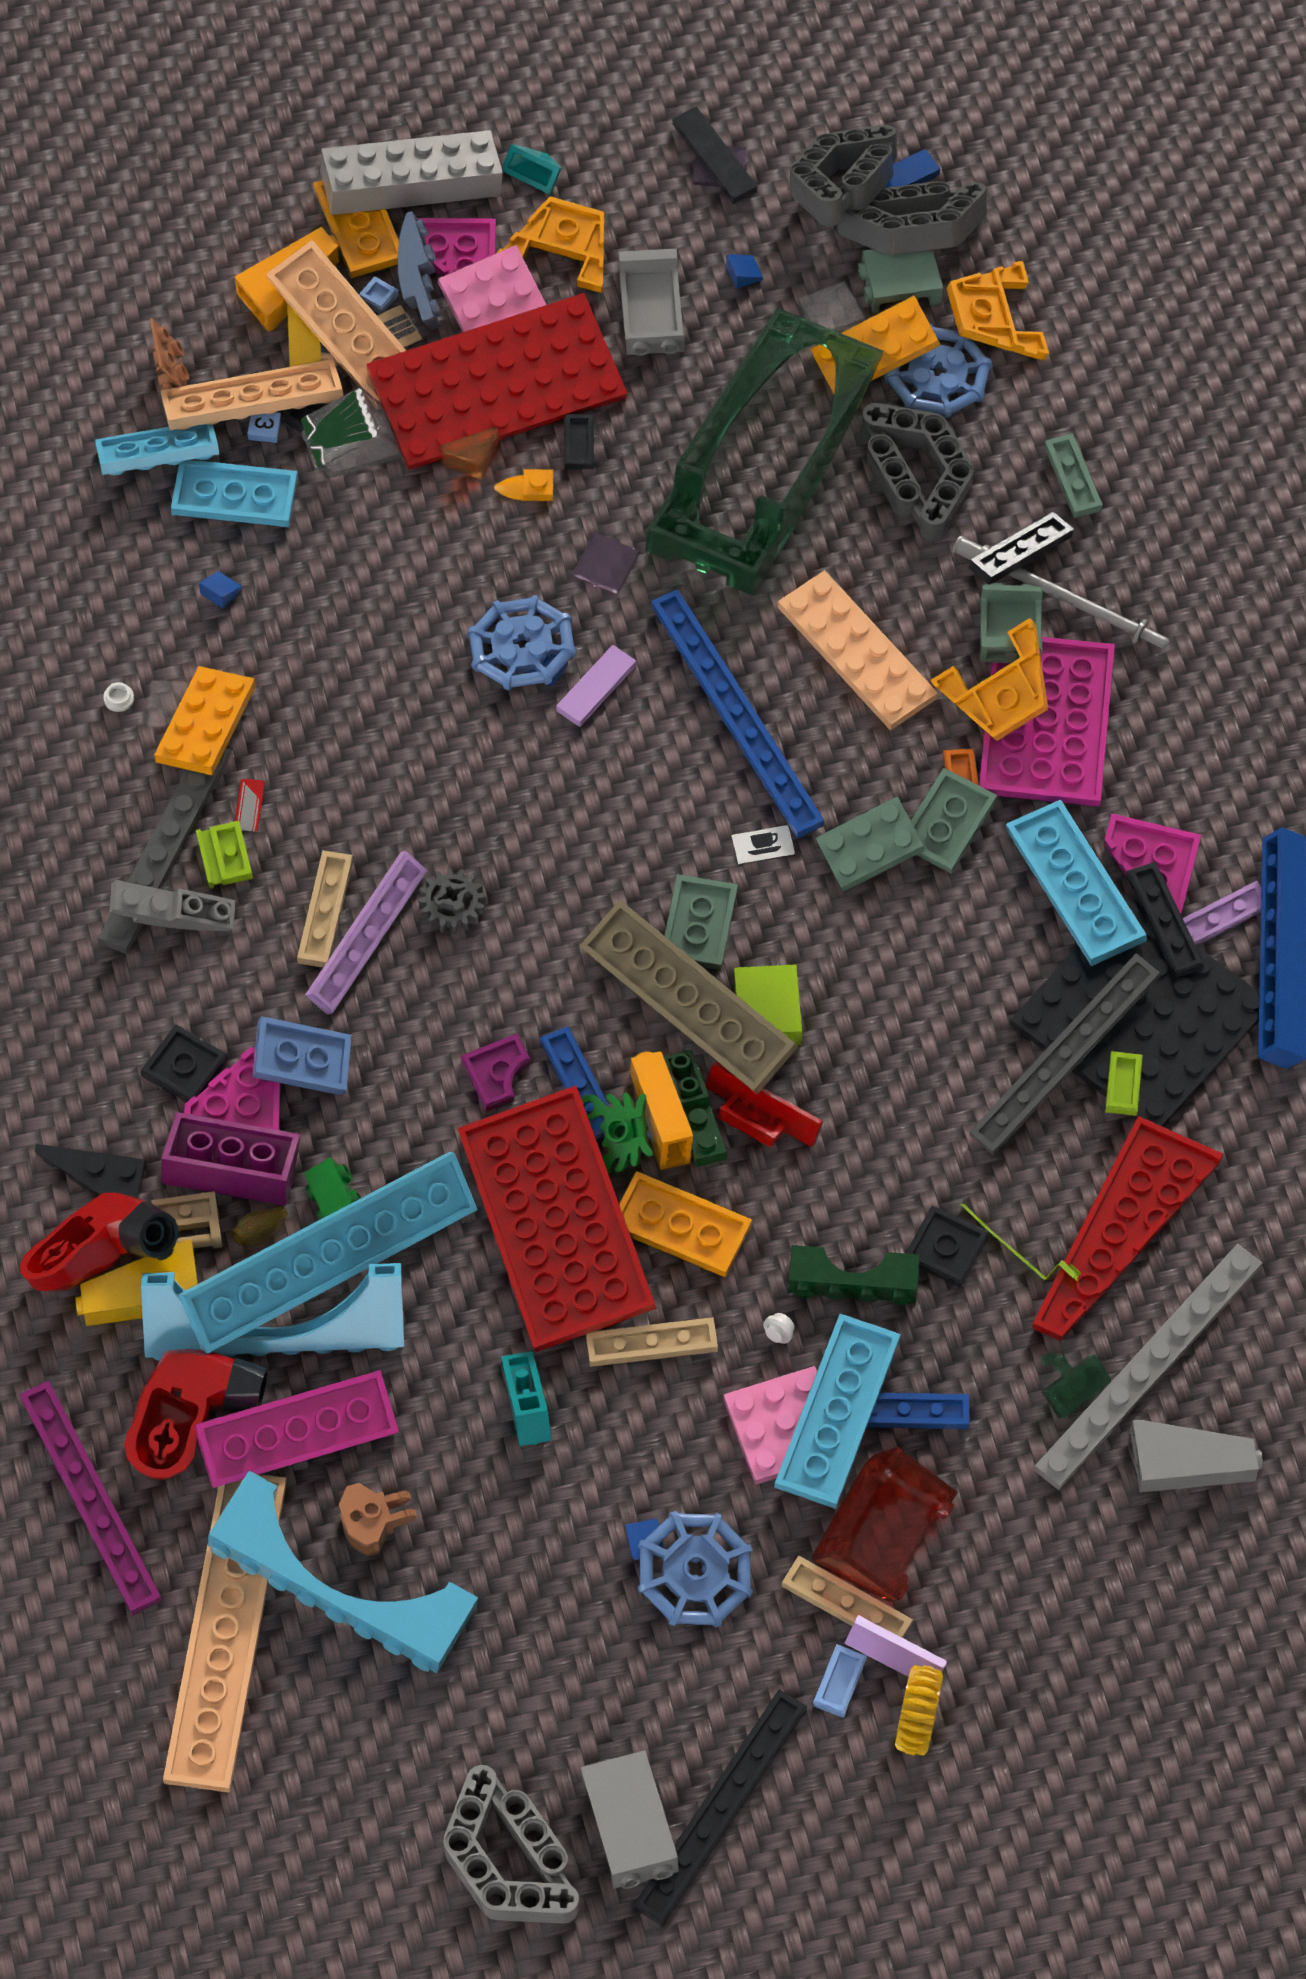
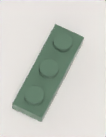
[1044,433,1103,518]

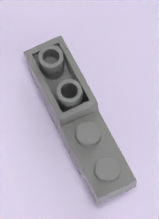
[109,880,235,931]

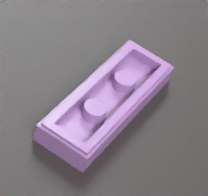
[556,645,636,727]
[844,1615,947,1677]

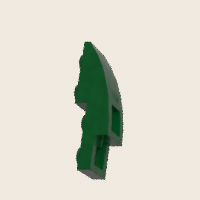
[663,1049,727,1167]

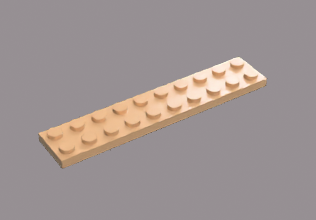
[163,1474,287,1793]

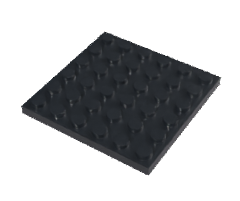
[1009,894,1259,1127]

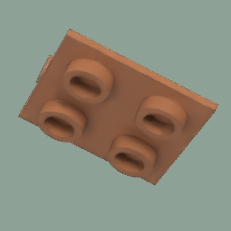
[150,318,189,390]

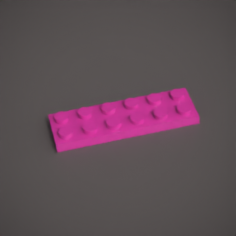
[194,1370,399,1488]

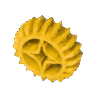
[895,1665,943,1756]

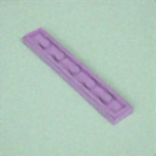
[305,851,428,1014]
[1183,881,1261,946]

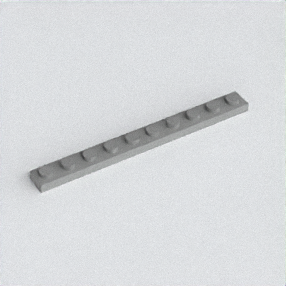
[1034,1243,1262,1490]

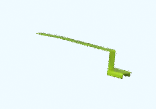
[960,1204,1082,1281]

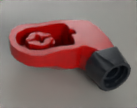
[20,1193,179,1292]
[124,1349,268,1480]

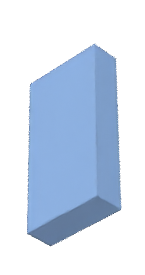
[813,1644,867,1718]

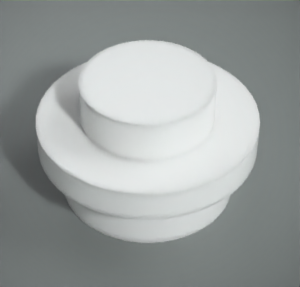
[103,682,134,712]
[763,1313,795,1344]

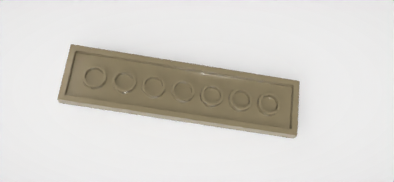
[580,900,798,1094]

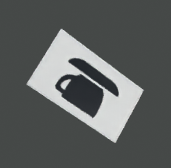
[731,825,795,864]

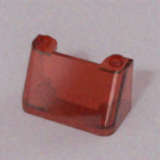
[812,1447,958,1602]

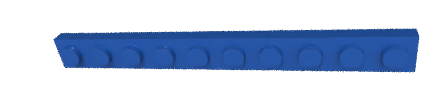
[651,589,824,838]

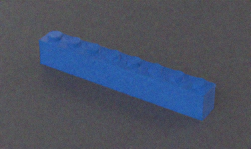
[1258,827,1306,1069]

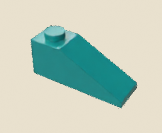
[501,1351,552,1446]

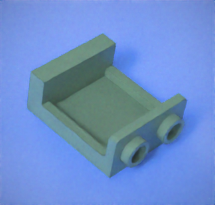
[858,249,943,314]
[980,583,1043,663]

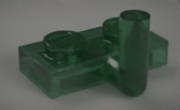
[1041,1353,1112,1418]

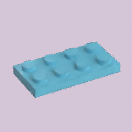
[95,424,219,476]
[171,460,298,527]

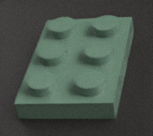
[911,768,997,874]
[816,796,925,892]
[664,874,738,971]

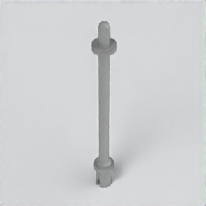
[953,535,1169,648]

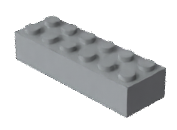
[320,130,503,215]

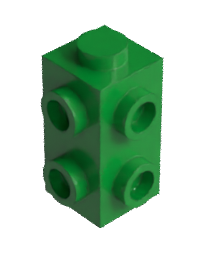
[304,1157,362,1220]

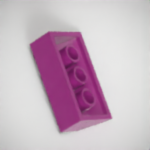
[161,1112,300,1206]

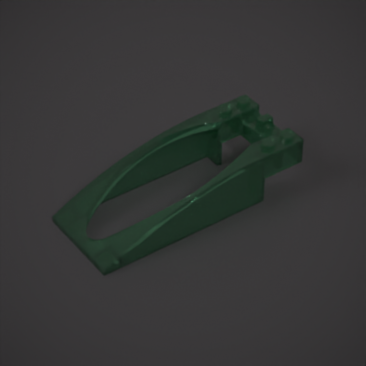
[645,307,883,596]

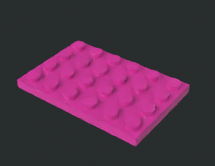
[979,637,1115,807]

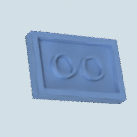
[252,1016,352,1096]

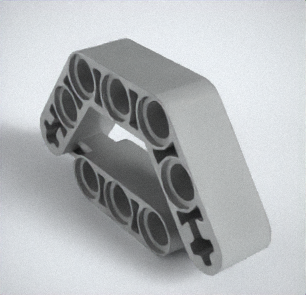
[443,1765,579,1924]

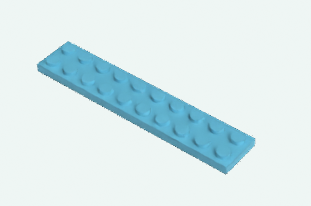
[178,1152,478,1354]

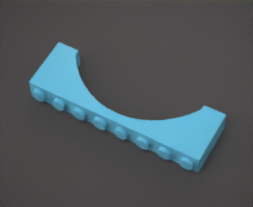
[141,1263,404,1360]
[208,1471,478,1673]

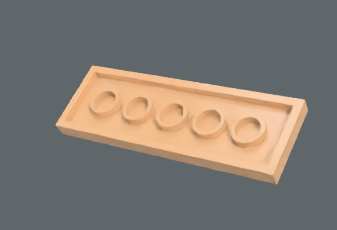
[266,240,406,407]
[160,359,344,430]
[778,570,938,731]

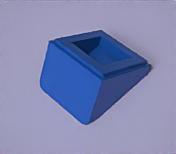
[726,254,764,289]
[199,571,242,609]
[625,1518,664,1560]

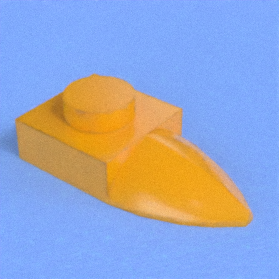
[494,469,553,501]

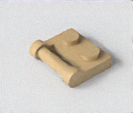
[151,1191,222,1249]

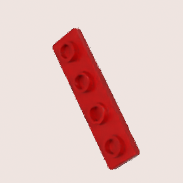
[705,1062,823,1147]

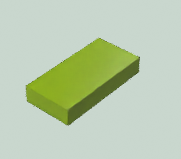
[1105,1051,1143,1116]

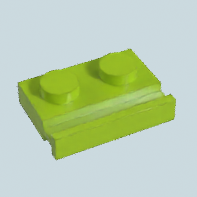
[196,821,253,889]

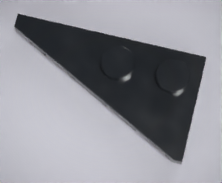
[35,1144,146,1198]

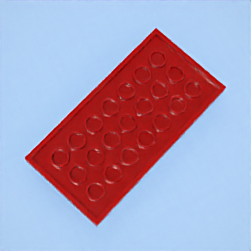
[366,293,628,470]
[457,1086,657,1353]

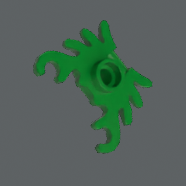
[581,1092,654,1175]

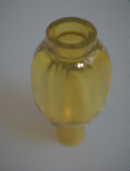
[231,1206,288,1246]

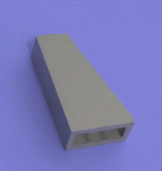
[1130,1420,1263,1493]

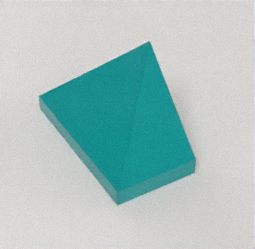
[501,144,562,195]

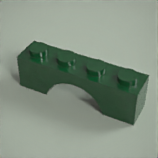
[788,1245,920,1305]

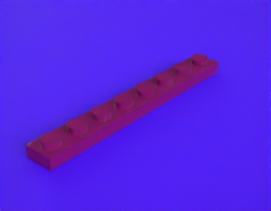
[19,1380,162,1616]

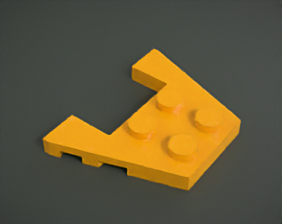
[496,196,604,293]
[946,261,1049,360]
[931,618,1048,741]

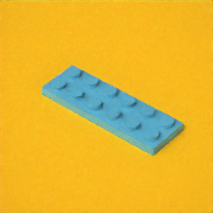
[1006,800,1147,966]
[774,1314,901,1509]

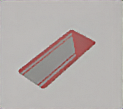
[235,779,265,832]

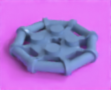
[883,324,993,418]
[467,595,577,690]
[637,1511,753,1628]

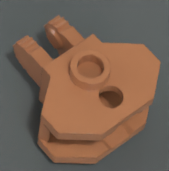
[339,1483,417,1557]

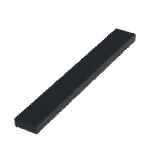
[634,1689,807,1926]

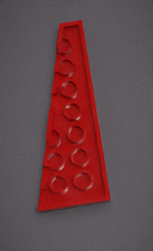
[1032,1116,1223,1341]

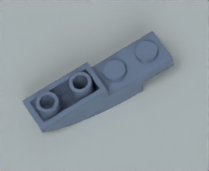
[398,211,442,331]

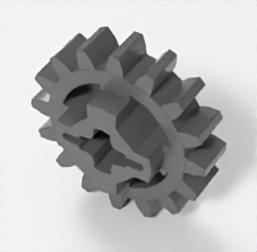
[418,868,486,934]

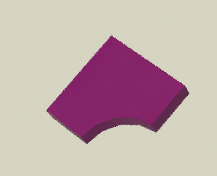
[460,1033,531,1112]

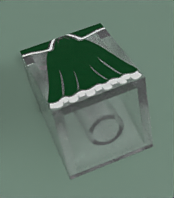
[301,387,402,478]

